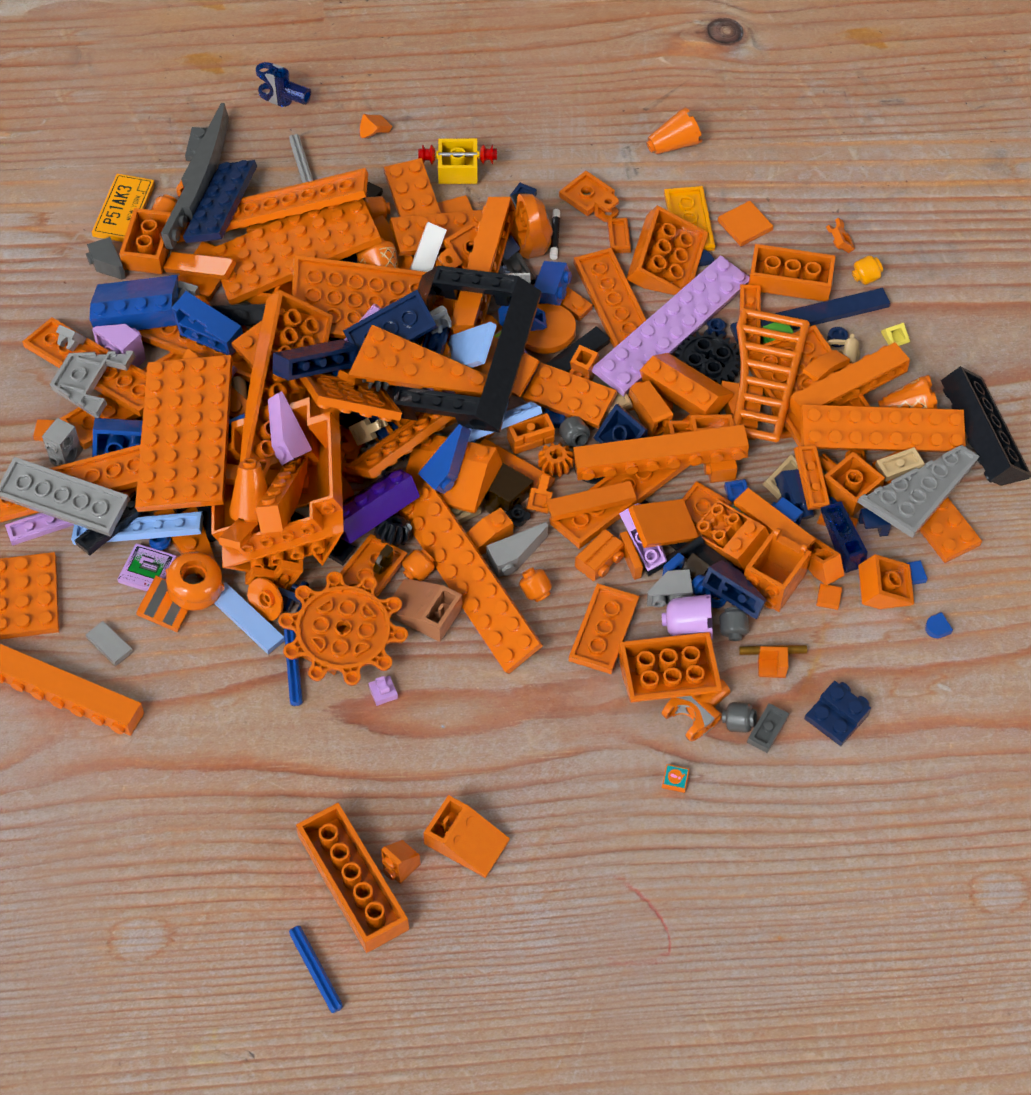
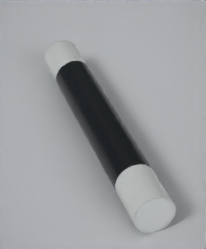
[550,209,560,260]

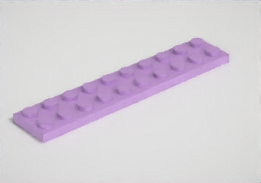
[592,255,750,397]

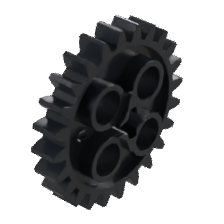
[675,331,741,385]

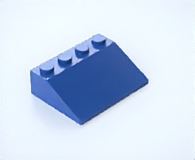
[89,275,179,330]

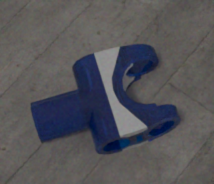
[255,62,311,107]

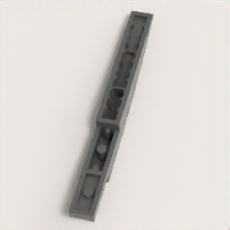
[161,103,229,249]

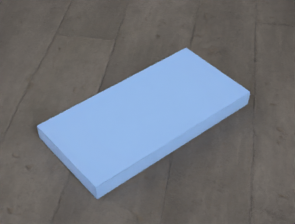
[448,322,497,368]

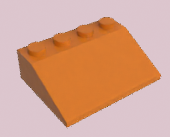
[626,205,708,295]
[405,434,502,513]
[619,632,722,702]

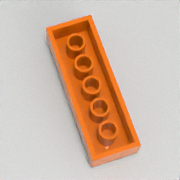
[296,803,409,954]

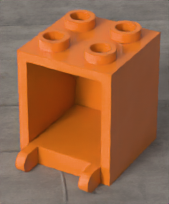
[744,528,811,612]

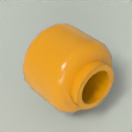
[852,255,883,285]

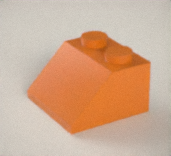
[858,554,914,609]

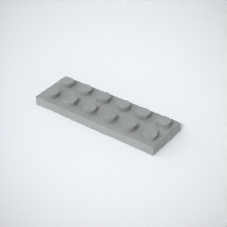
[0,457,130,537]

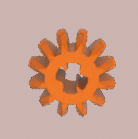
[538,442,574,478]

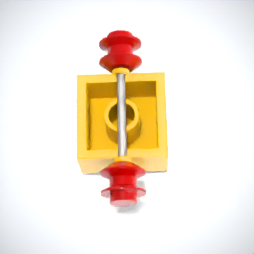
[418,138,497,184]

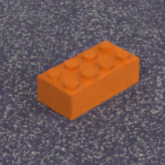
[748,244,835,301]

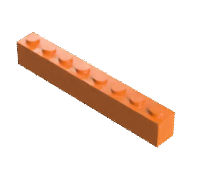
[450,197,516,334]
[573,424,749,480]
[0,644,144,736]

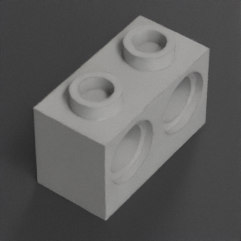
[42,418,82,466]

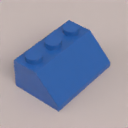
[92,418,142,457]

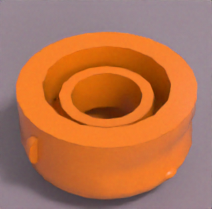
[165,551,225,611]

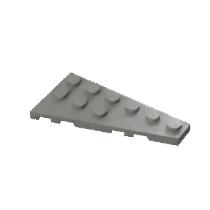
[858,445,980,538]

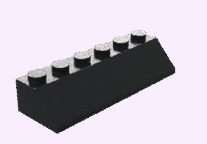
[941,366,1031,486]

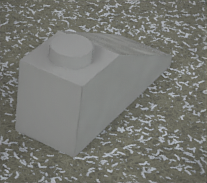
[486,522,548,577]

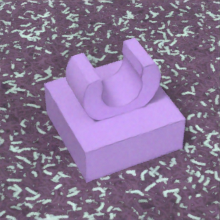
[368,676,398,706]

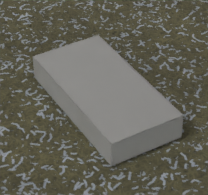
[86,621,133,666]

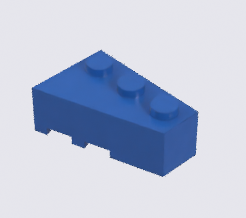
[172,291,243,356]

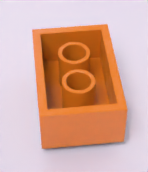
[119,208,171,274]

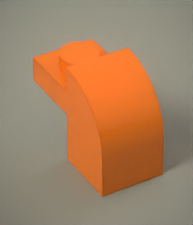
[569,345,599,381]

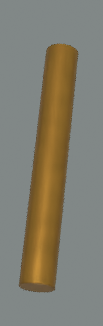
[739,645,807,655]

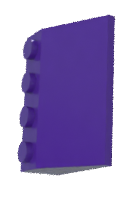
[340,469,420,543]

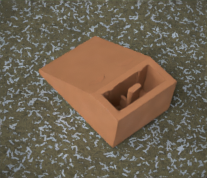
[390,579,462,642]

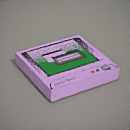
[118,543,176,591]

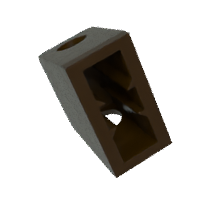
[484,463,534,514]

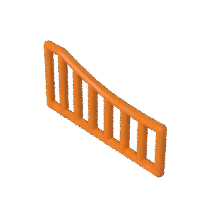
[733,308,810,442]

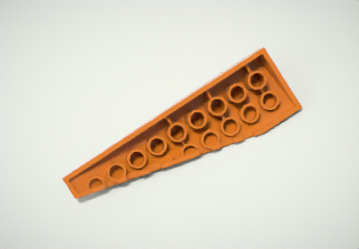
[240,290,333,476]

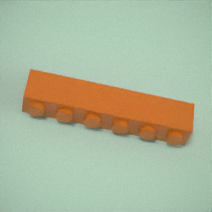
[789,342,910,421]

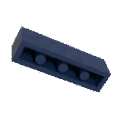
[273,339,358,381]

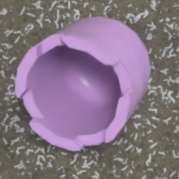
[662,595,713,639]

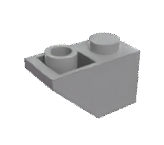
[647,569,693,607]

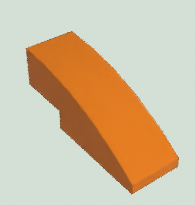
[665,414,734,435]

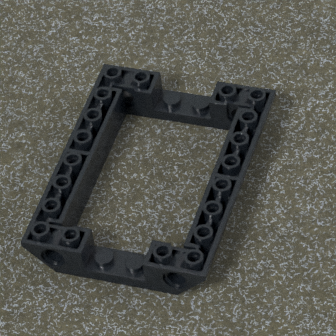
[386,266,542,433]

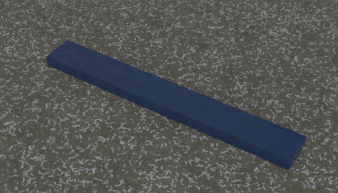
[730,288,890,344]

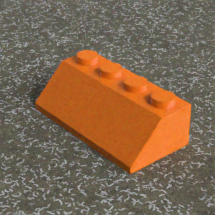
[640,353,734,415]

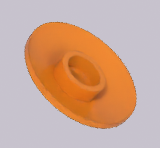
[247,578,283,621]

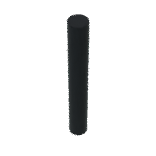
[644,536,705,577]

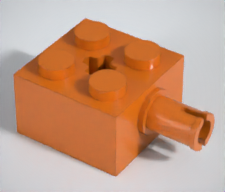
[819,452,885,516]

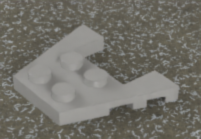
[50,351,136,418]

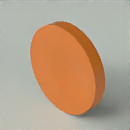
[525,303,576,354]

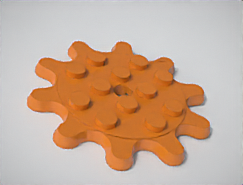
[278,571,408,686]

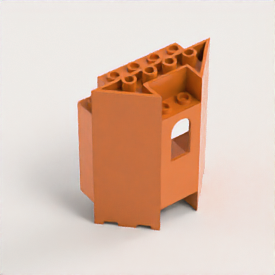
[211,397,344,572]

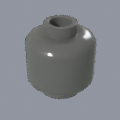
[559,416,590,447]
[719,607,749,641]
[722,702,757,733]

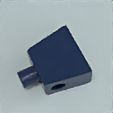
[775,469,814,519]

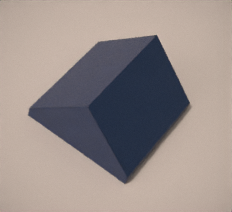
[593,404,648,444]

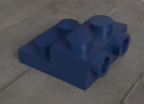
[804,680,871,746]

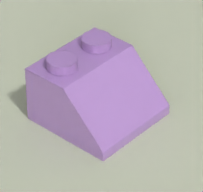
[92,324,146,367]

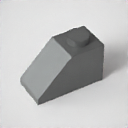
[86,237,126,280]

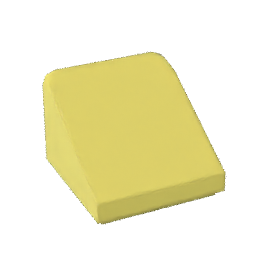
[881,323,910,346]

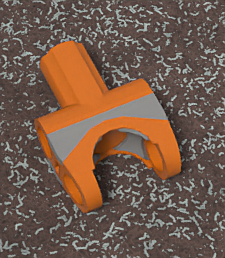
[661,679,731,742]

